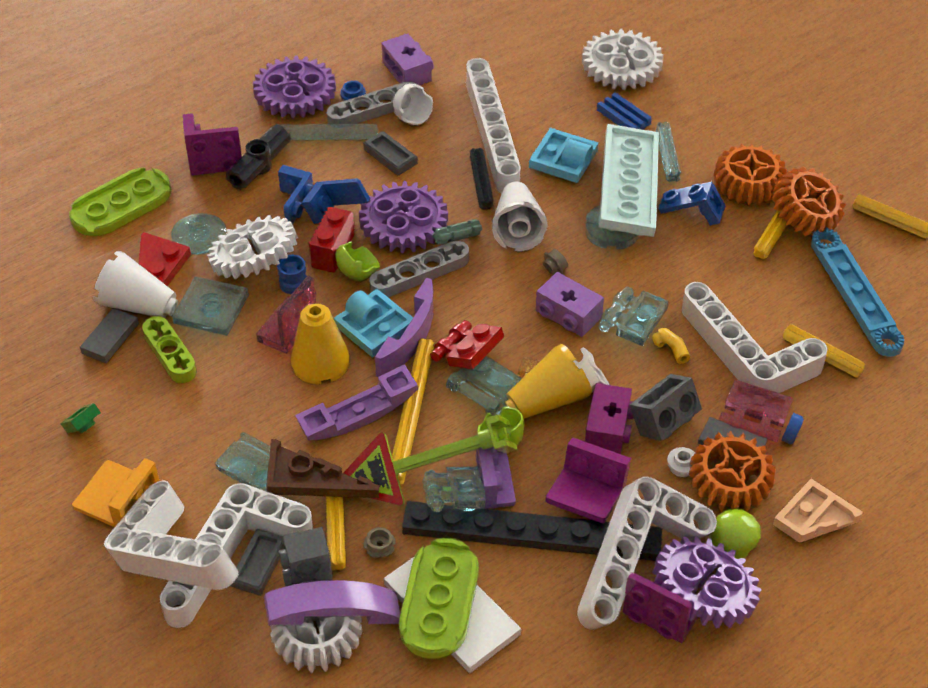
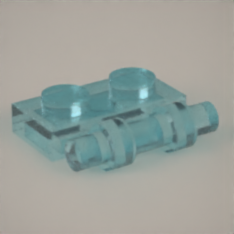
[598,286,669,346]
[422,467,486,512]

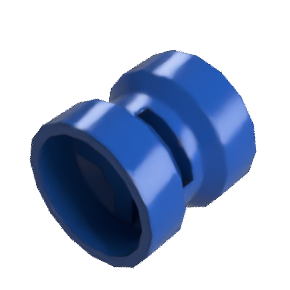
[277,254,307,294]

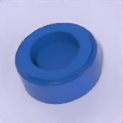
[781,412,804,445]

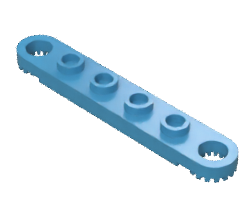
[811,228,905,357]

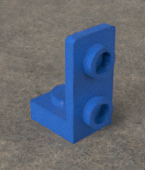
[278,165,314,225]
[301,178,370,224]
[658,182,726,225]

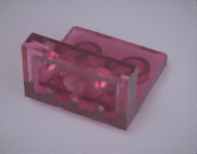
[256,276,316,354]

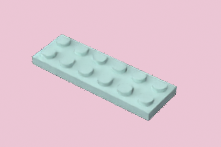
[599,124,659,237]

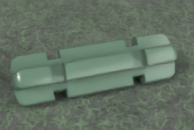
[433,219,483,245]

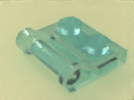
[446,356,522,416]

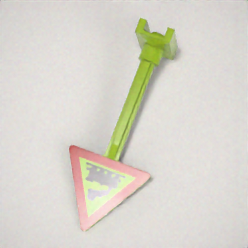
[343,414,518,506]

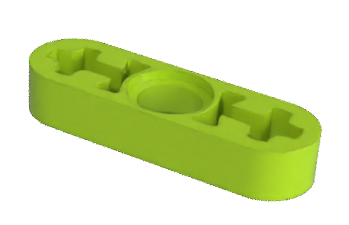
[142,316,197,383]

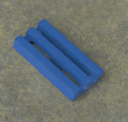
[597,92,652,130]

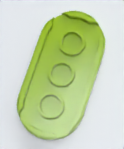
[69,168,171,236]
[399,538,479,659]

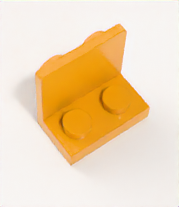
[72,458,160,527]

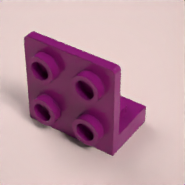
[182,113,242,175]
[545,437,631,523]
[622,572,698,643]

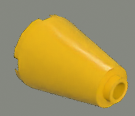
[291,304,350,384]
[504,344,592,419]

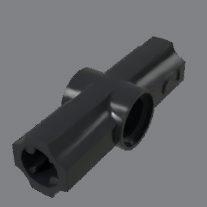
[226,124,291,190]

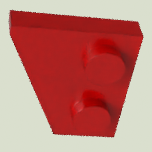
[138,232,191,286]

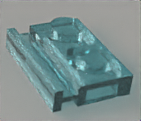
[215,432,270,491]

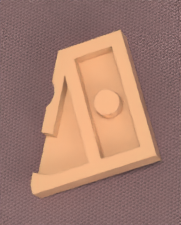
[773,479,863,543]

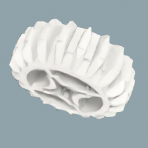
[270,616,362,673]

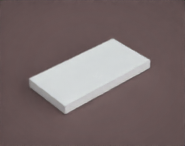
[384,557,521,673]

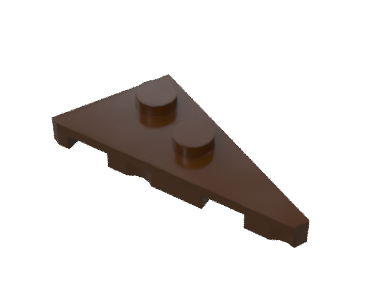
[266,439,379,498]

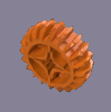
[714,144,787,206]
[771,167,846,237]
[689,431,776,512]

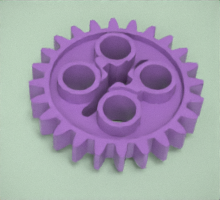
[253,56,336,118]
[359,181,448,253]
[653,536,761,628]

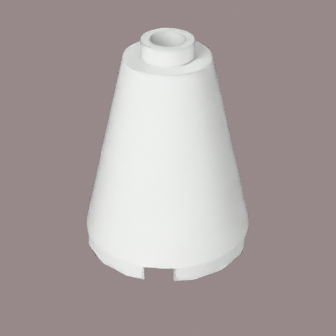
[492,182,548,251]
[93,251,178,318]

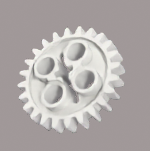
[582,29,664,90]
[207,215,298,279]

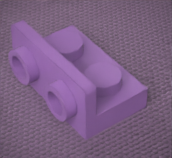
[476,447,516,509]

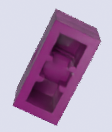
[585,383,634,454]

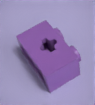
[381,33,434,85]
[536,272,604,337]

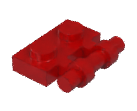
[430,320,505,369]

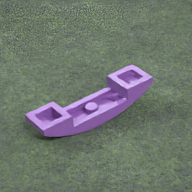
[375,277,433,377]
[295,364,419,440]
[264,580,401,625]

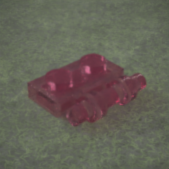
[719,379,793,442]

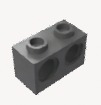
[630,374,702,441]
[279,527,333,587]

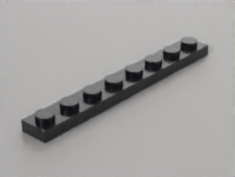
[402,501,662,561]

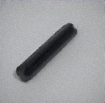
[470,147,494,210]

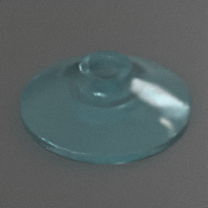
[171,213,227,254]

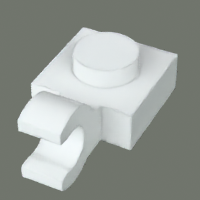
[573,347,610,392]

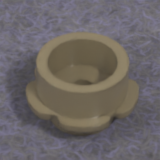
[543,249,568,275]
[364,527,396,558]

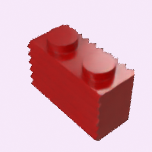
[308,207,355,273]

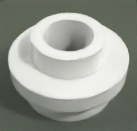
[667,447,695,477]

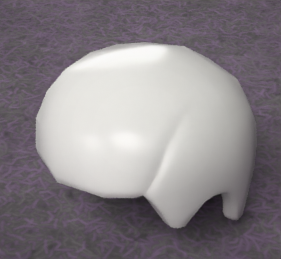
[393,84,433,125]

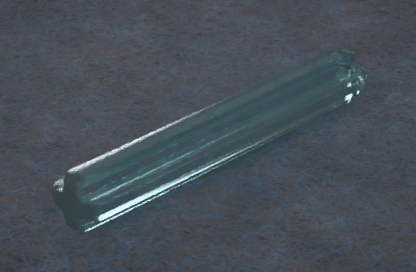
[281,124,378,140]

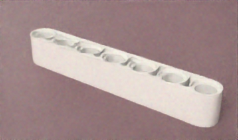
[466,58,520,194]

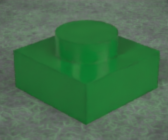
[60,403,101,433]

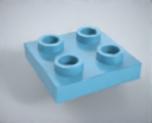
[529,128,598,183]
[334,289,413,358]

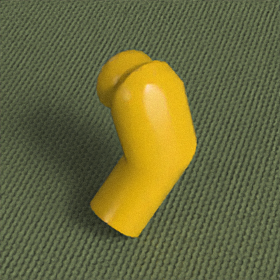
[652,328,691,364]

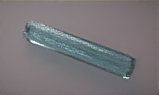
[656,122,681,182]

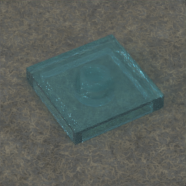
[172,276,249,336]

